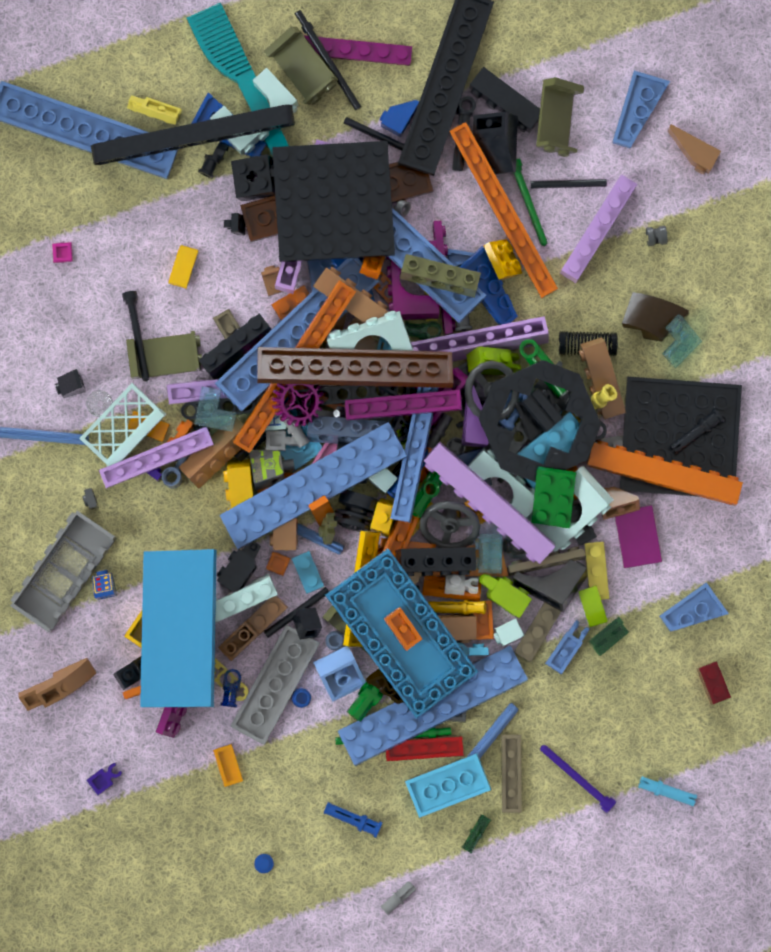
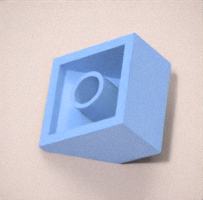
[313,646,366,702]

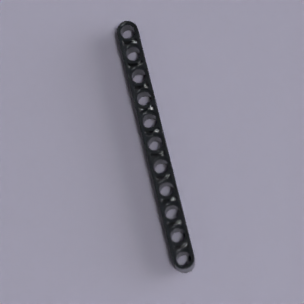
[91,104,295,165]
[181,385,389,419]

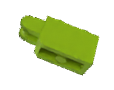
[466,346,521,375]
[478,574,532,618]

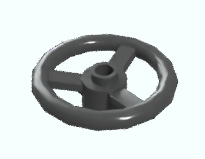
[464,361,519,421]
[419,501,481,548]

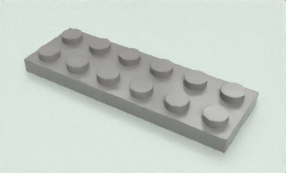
[230,625,320,745]

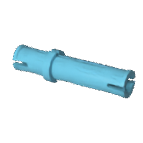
[638,776,697,807]

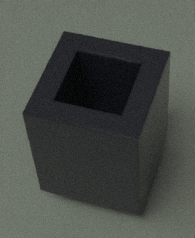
[293,607,322,640]

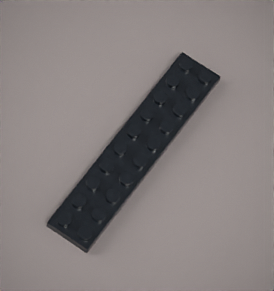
[398,0,494,176]

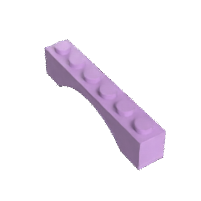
[560,174,637,283]

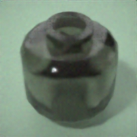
[503,536,527,559]

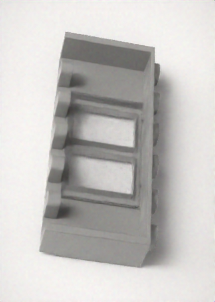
[10,511,117,633]

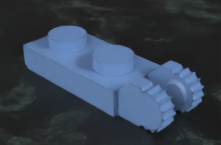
[545,620,590,674]

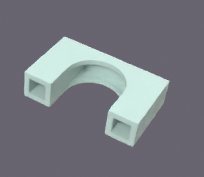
[210,68,299,155]
[327,311,414,351]
[468,448,535,518]
[527,466,614,552]
[215,573,278,623]

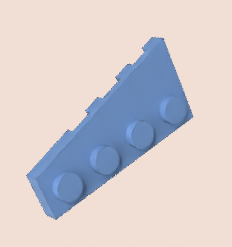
[612,70,670,148]

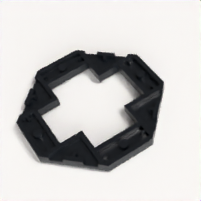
[478,360,601,482]

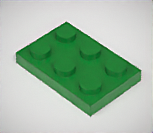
[531,466,577,529]

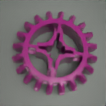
[271,384,324,427]

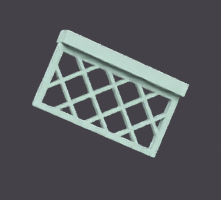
[79,383,167,467]

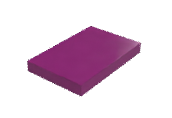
[615,505,662,568]

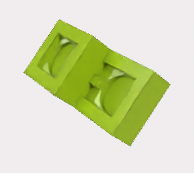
[578,586,608,627]

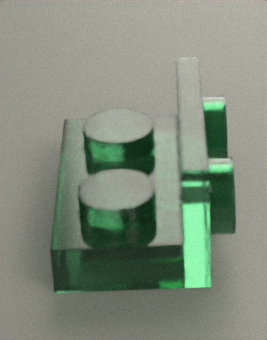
[588,617,629,656]

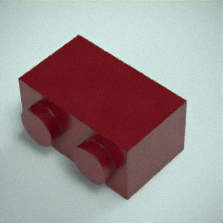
[697,661,731,705]

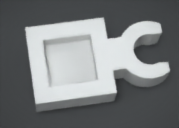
[445,574,479,595]

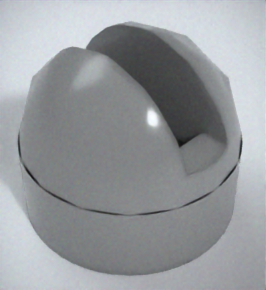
[394,200,411,217]

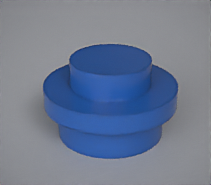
[292,688,311,708]
[254,854,274,873]

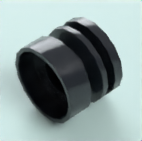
[334,490,379,532]

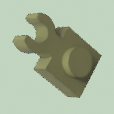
[318,513,337,545]

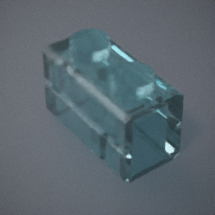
[475,534,503,574]

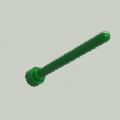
[512,158,548,246]

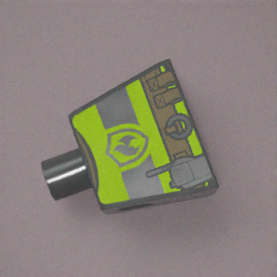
[250,450,295,491]

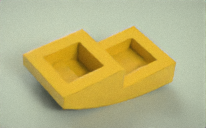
[168,245,199,289]

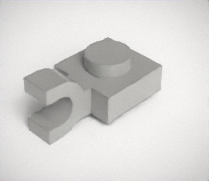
[266,431,298,451]

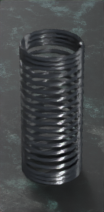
[558,331,618,357]

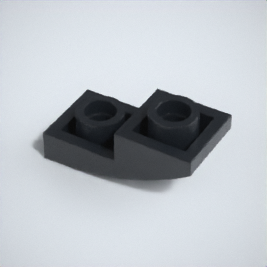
[113,656,141,690]

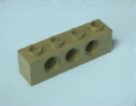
[400,254,481,298]

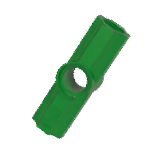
[412,471,443,518]
[347,682,384,722]

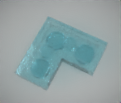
[662,314,702,368]
[194,386,237,432]

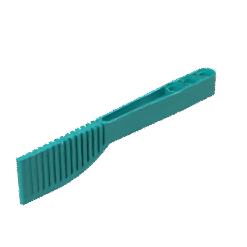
[186,2,289,158]

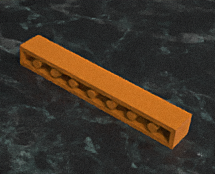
[586,440,743,506]

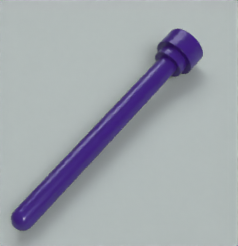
[540,745,616,813]

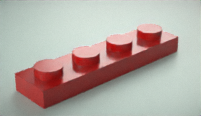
[386,736,464,761]

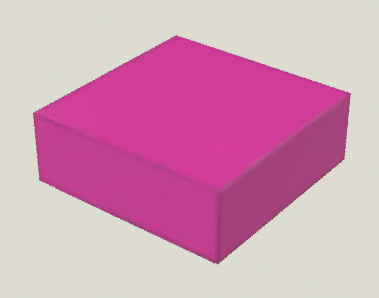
[52,242,73,263]

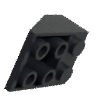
[473,112,518,175]

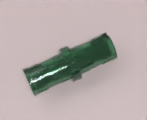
[462,814,492,854]

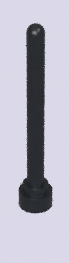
[122,291,150,382]

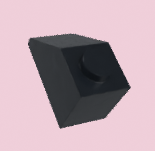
[55,369,86,398]

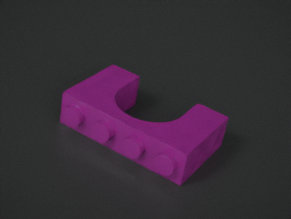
[386,240,440,320]

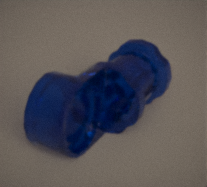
[220,669,242,708]

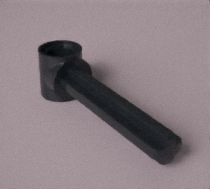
[452,96,476,172]

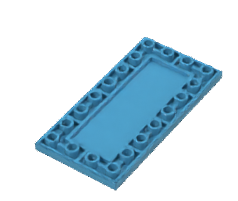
[325,548,478,719]
[140,549,217,708]

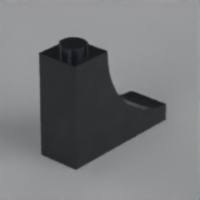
[513,559,587,612]

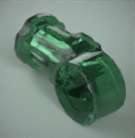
[405,320,442,340]

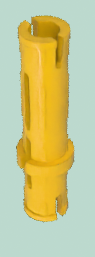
[428,600,486,615]

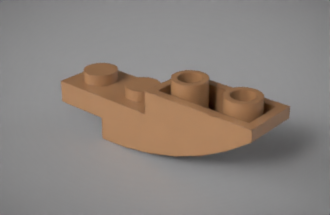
[218,595,288,661]
[18,658,96,711]

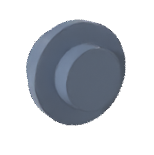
[325,631,344,651]

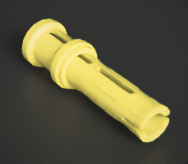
[572,384,617,422]

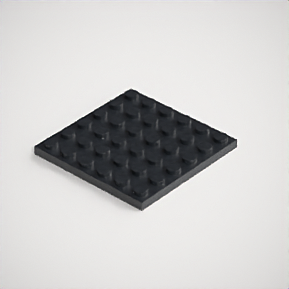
[272,141,395,262]
[619,376,742,497]

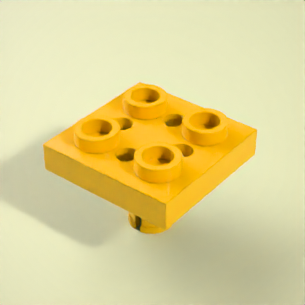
[483,239,522,280]

